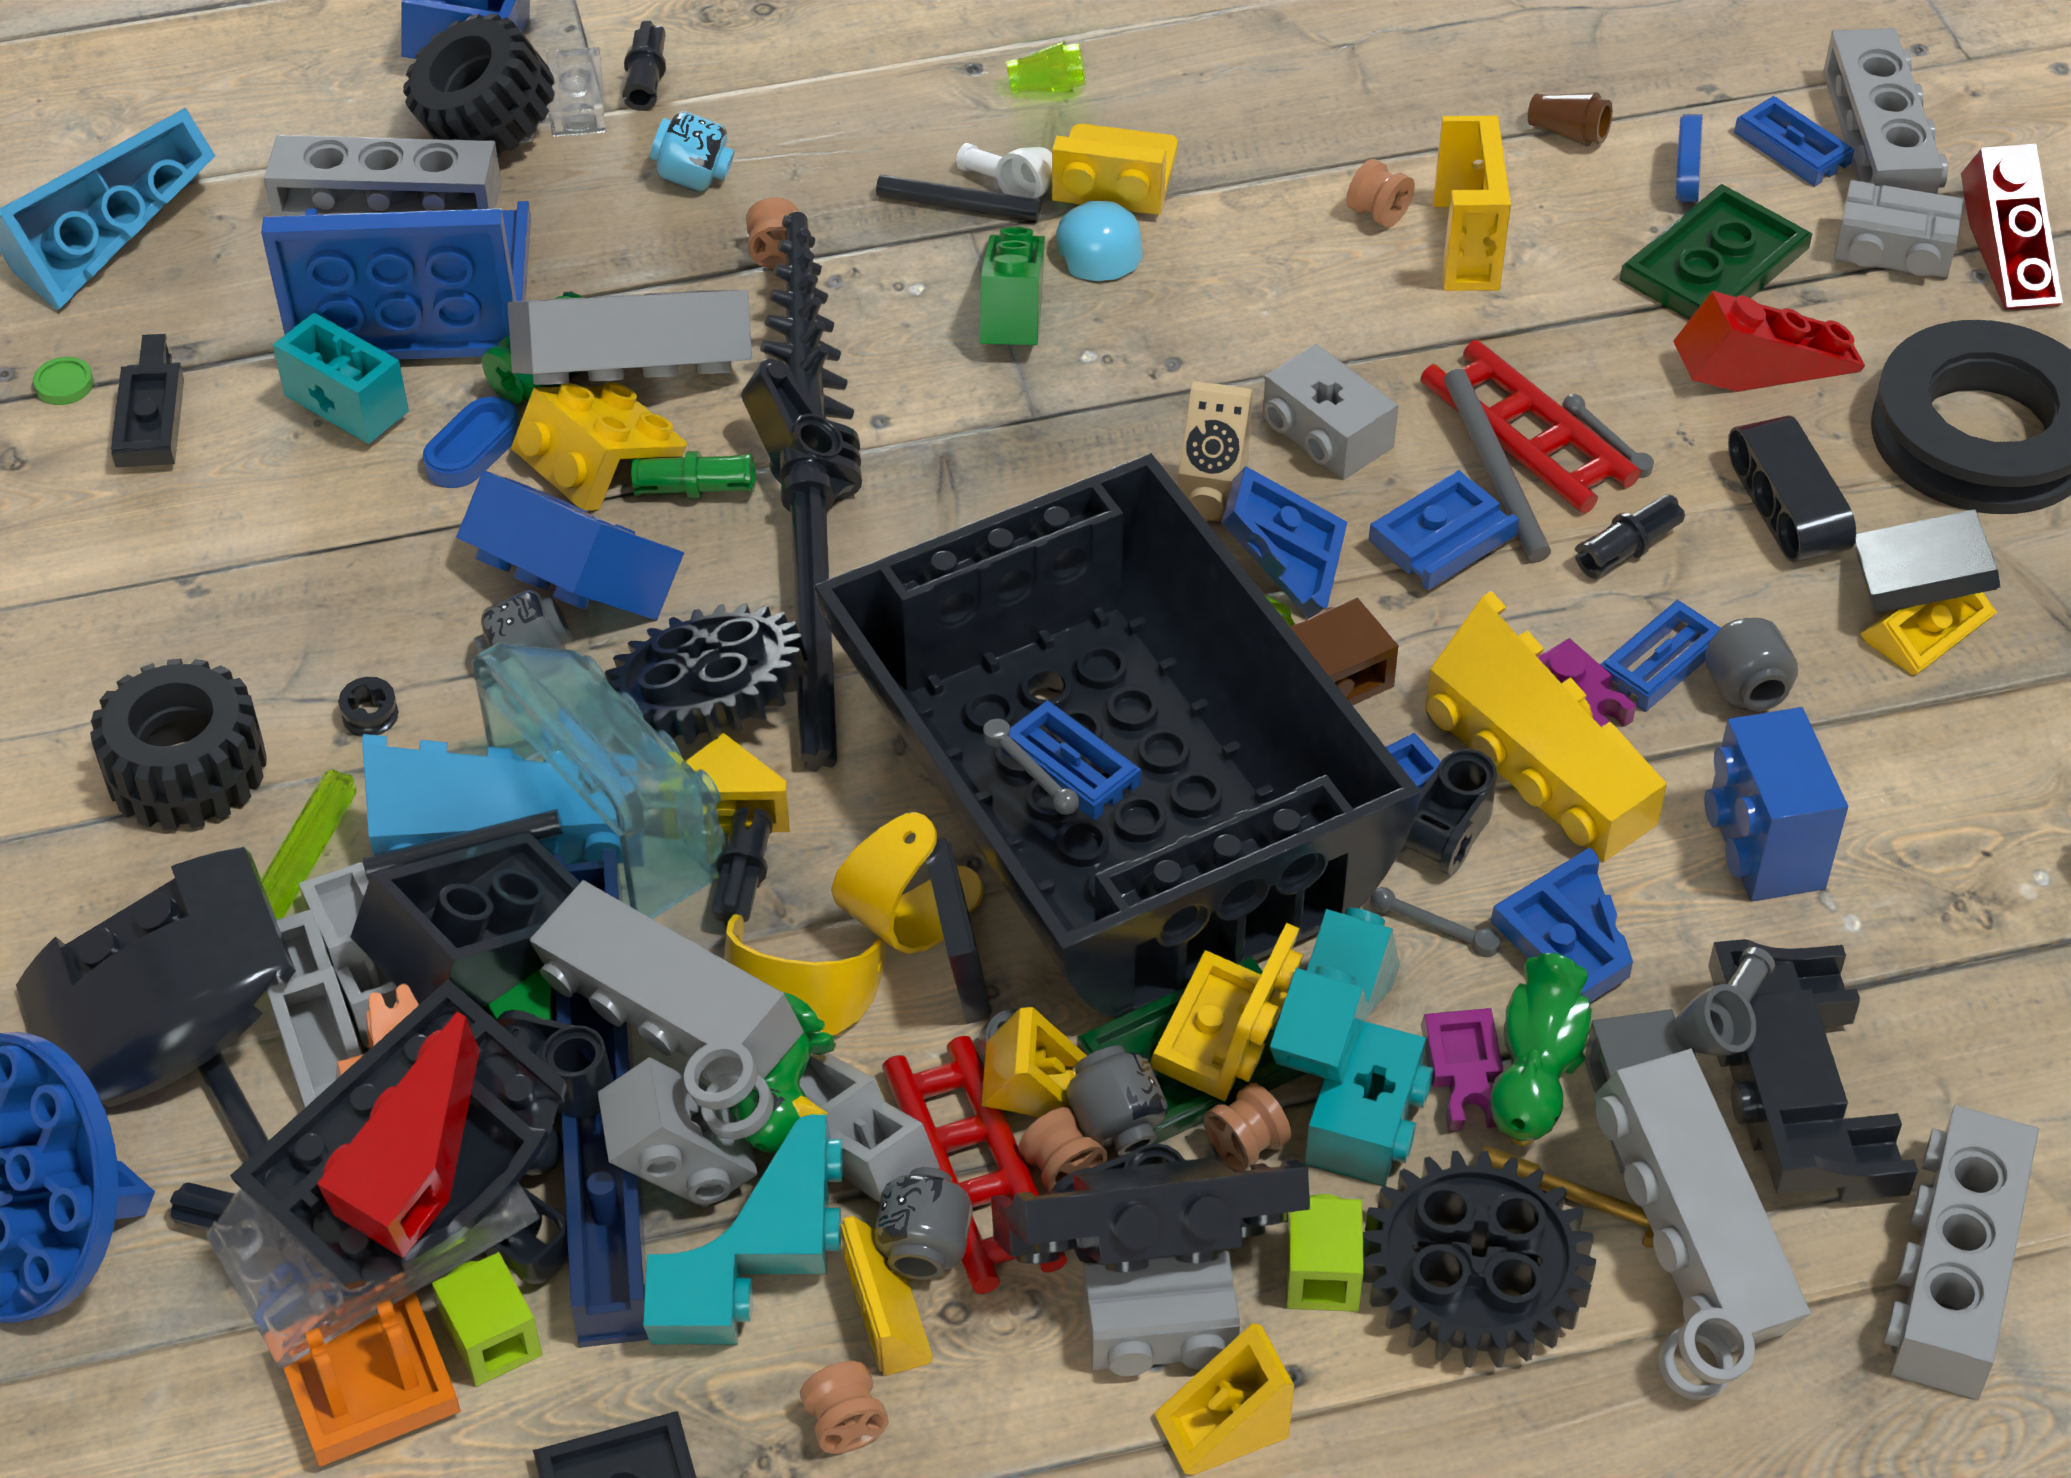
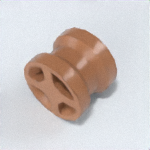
[1346,158,1415,228]
[746,197,800,269]
[1204,1083,1291,1171]
[1018,1107,1107,1191]
[799,1361,889,1454]

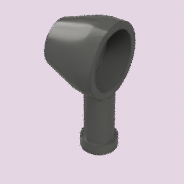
[1675,947,1775,1056]

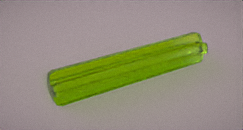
[261,769,357,920]

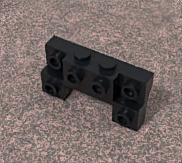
[1708,939,1918,1202]
[991,1157,1310,1272]

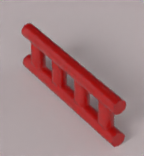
[1420,340,1641,514]
[882,1036,1067,1294]

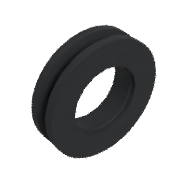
[1871,320,2071,514]

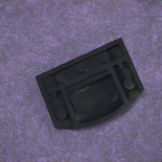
[16,847,296,1107]
[230,979,567,1290]

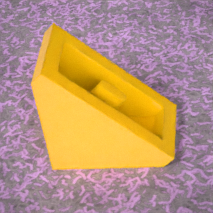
[655,733,790,835]
[981,1007,1087,1117]
[1154,1323,1294,1475]

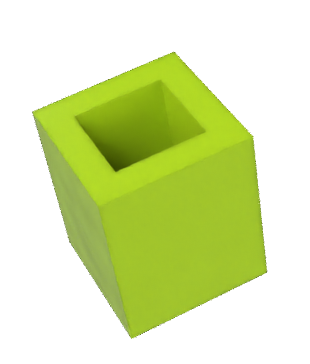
[1286,1194,1363,1312]
[432,1252,543,1387]

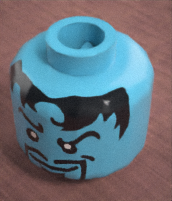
[650,111,735,192]

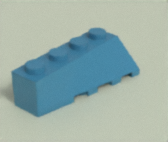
[0,107,215,311]
[362,734,640,864]

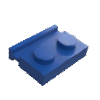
[1368,470,1519,590]

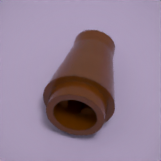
[1528,92,1613,147]

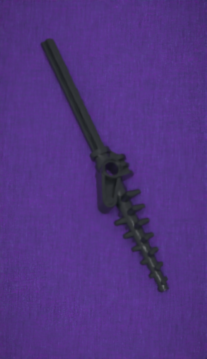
[741,212,862,772]

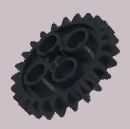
[602,603,808,745]
[1362,1151,1596,1368]

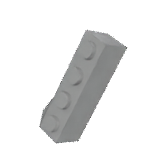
[508,290,752,385]

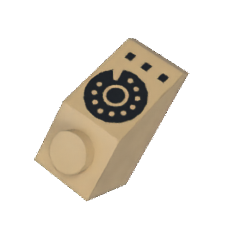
[1178,381,1253,523]

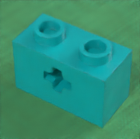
[273,313,409,444]
[1305,1021,1434,1186]

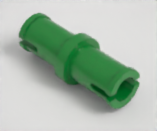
[631,451,756,499]

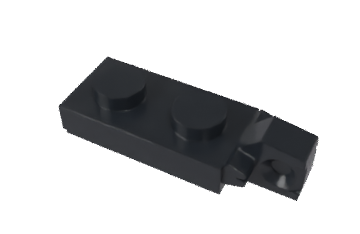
[111,334,184,468]

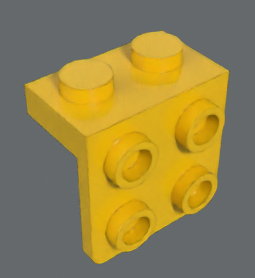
[1052,124,1178,215]
[511,382,687,511]
[1150,923,1304,1101]

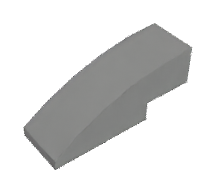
[298,862,397,1048]
[265,909,362,1107]
[800,1053,940,1203]

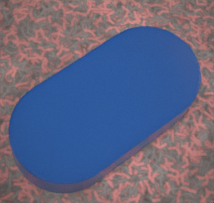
[1676,114,1703,203]
[423,397,520,488]

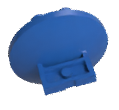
[0,1032,155,1323]

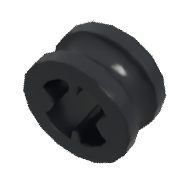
[338,676,399,737]

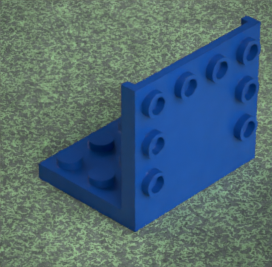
[261,201,531,360]

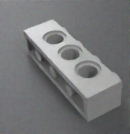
[1823,28,1948,194]
[264,135,502,216]
[1884,1105,2039,1401]

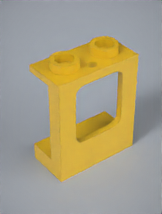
[1433,115,1511,291]

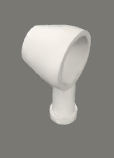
[956,143,1052,199]

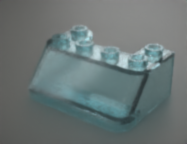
[472,643,725,919]

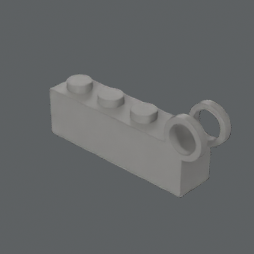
[529,880,804,1139]
[1594,1048,1811,1400]

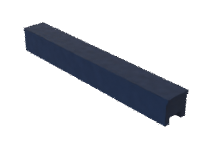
[553,849,649,1348]

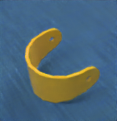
[831,812,983,954]
[724,914,886,1036]

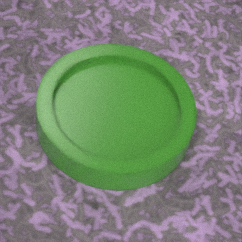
[33,357,94,405]

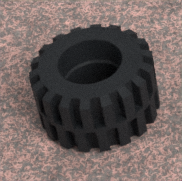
[403,13,555,158]
[90,658,267,830]

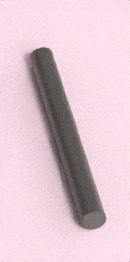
[1444,369,1551,563]

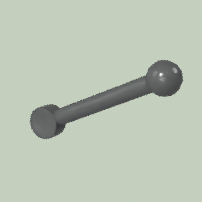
[1562,394,1654,478]
[983,719,1080,815]
[1370,887,1501,957]

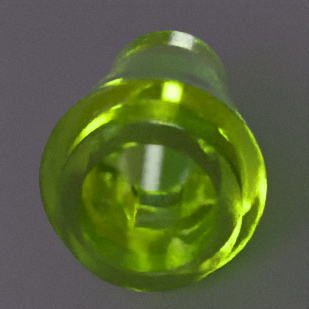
[1006,40,1086,93]

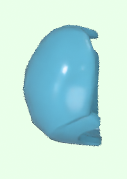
[1056,201,1143,281]

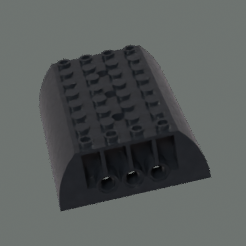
[814,453,1421,1018]

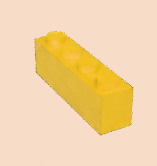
[1425,590,1667,863]

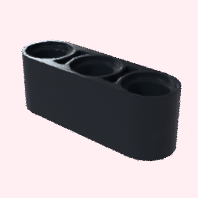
[1728,415,1857,562]

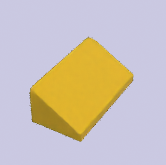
[1860,592,1997,676]
[840,1216,933,1376]

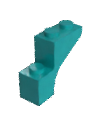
[1270,907,1400,1084]
[643,1115,843,1345]

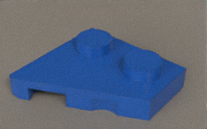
[1222,466,1348,618]
[1491,847,1633,1003]

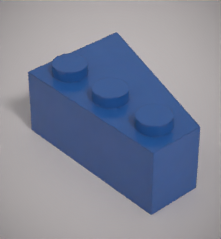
[456,470,684,620]

